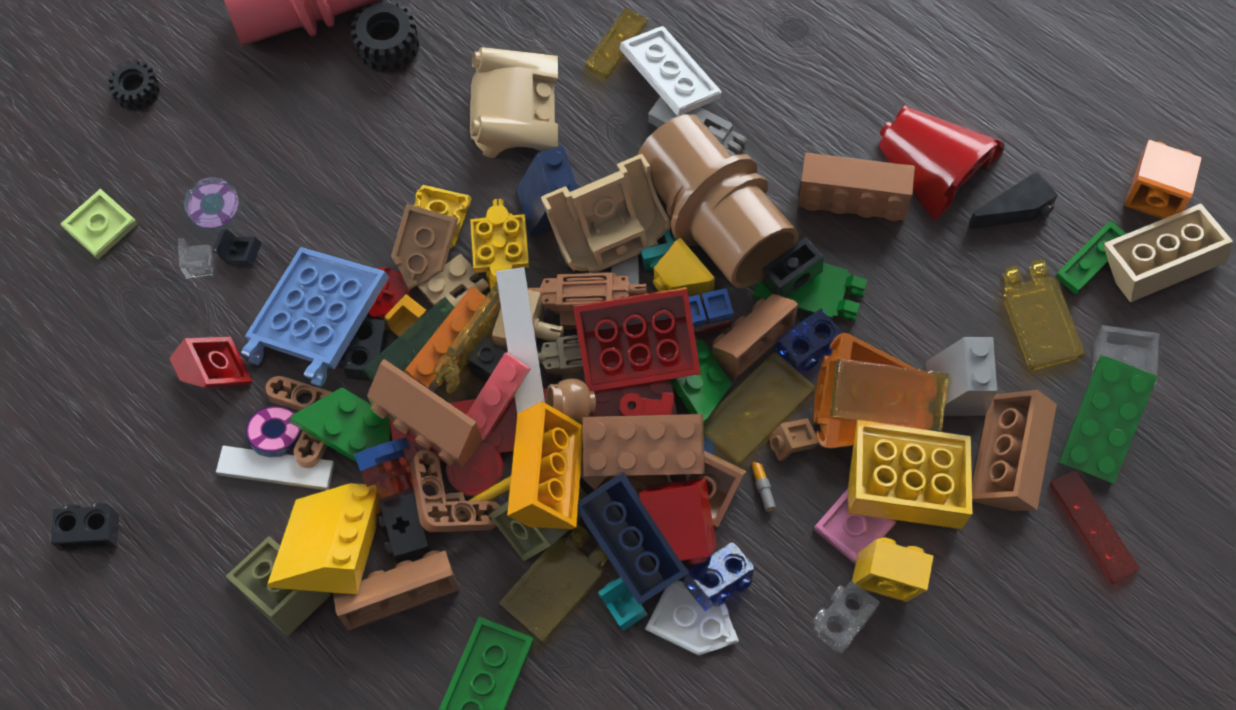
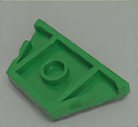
[668,339,732,423]
[289,387,390,478]

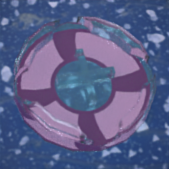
[184,177,239,229]

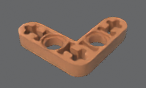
[265,376,333,468]
[410,450,500,532]

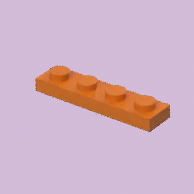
[403,286,494,388]

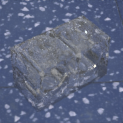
[813,581,880,655]

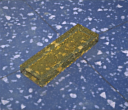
[585,7,647,79]

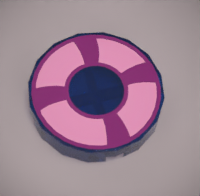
[245,405,303,457]

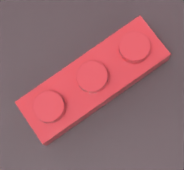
[466,352,531,440]

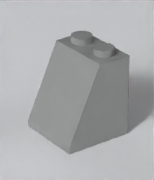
[925,337,997,416]

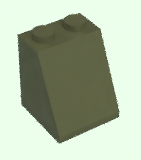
[489,485,588,561]

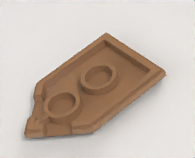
[391,204,458,290]

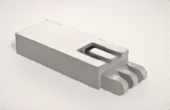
[648,96,747,156]

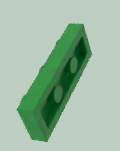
[1055,221,1127,295]

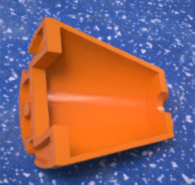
[814,333,937,448]

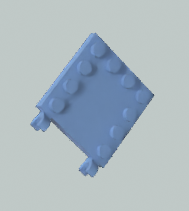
[241,247,389,387]

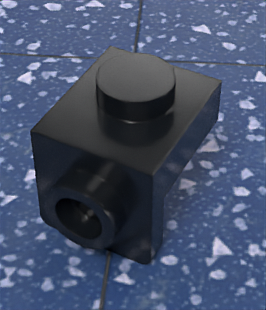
[212,229,262,266]

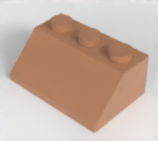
[712,294,798,379]

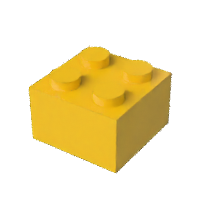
[851,538,933,602]

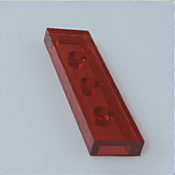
[1049,469,1140,585]

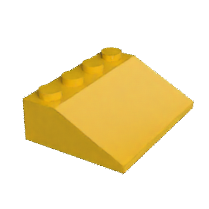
[848,420,972,529]
[268,483,381,595]

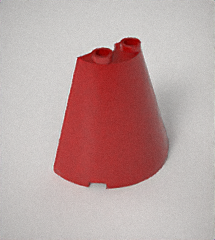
[879,105,1005,221]

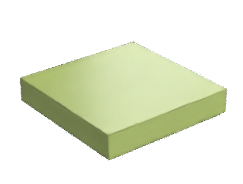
[61,189,138,259]

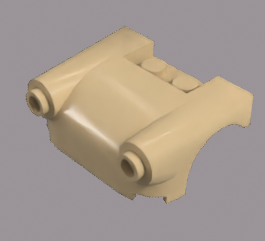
[470,47,558,158]
[541,154,670,273]

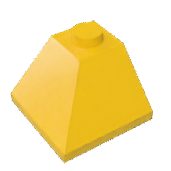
[653,238,715,303]

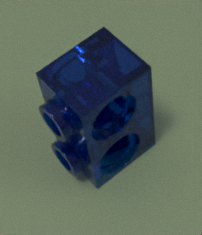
[776,308,843,374]
[683,542,755,611]

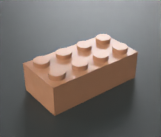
[798,152,915,221]
[583,414,705,476]

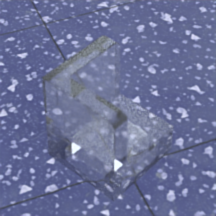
[178,238,213,278]

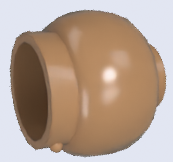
[546,379,596,425]

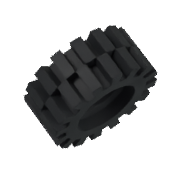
[108,60,160,111]

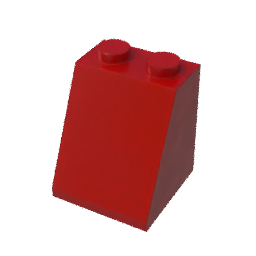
[639,477,717,564]

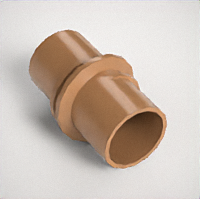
[638,114,799,288]

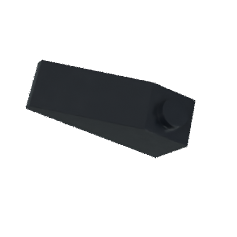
[968,171,1058,229]

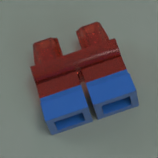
[689,288,734,336]
[354,437,413,499]

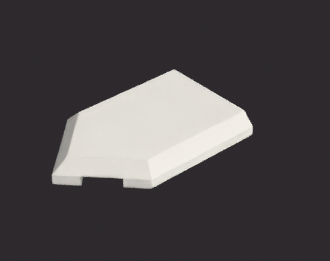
[645,580,739,655]

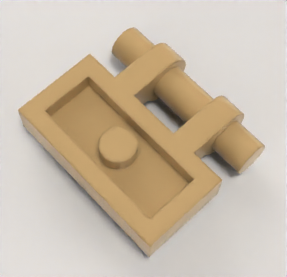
[418,253,489,319]

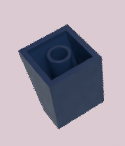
[516,146,578,237]

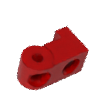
[619,392,674,416]

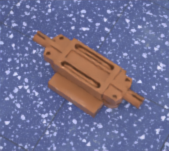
[528,273,647,329]

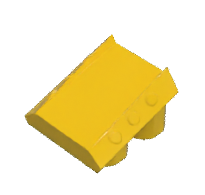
[413,185,472,249]

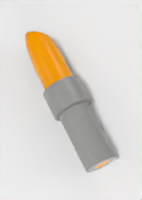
[752,462,776,512]

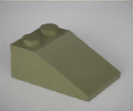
[226,536,331,637]

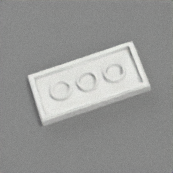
[620,26,722,116]

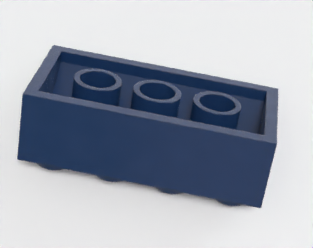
[578,472,689,605]

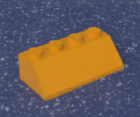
[507,401,583,529]

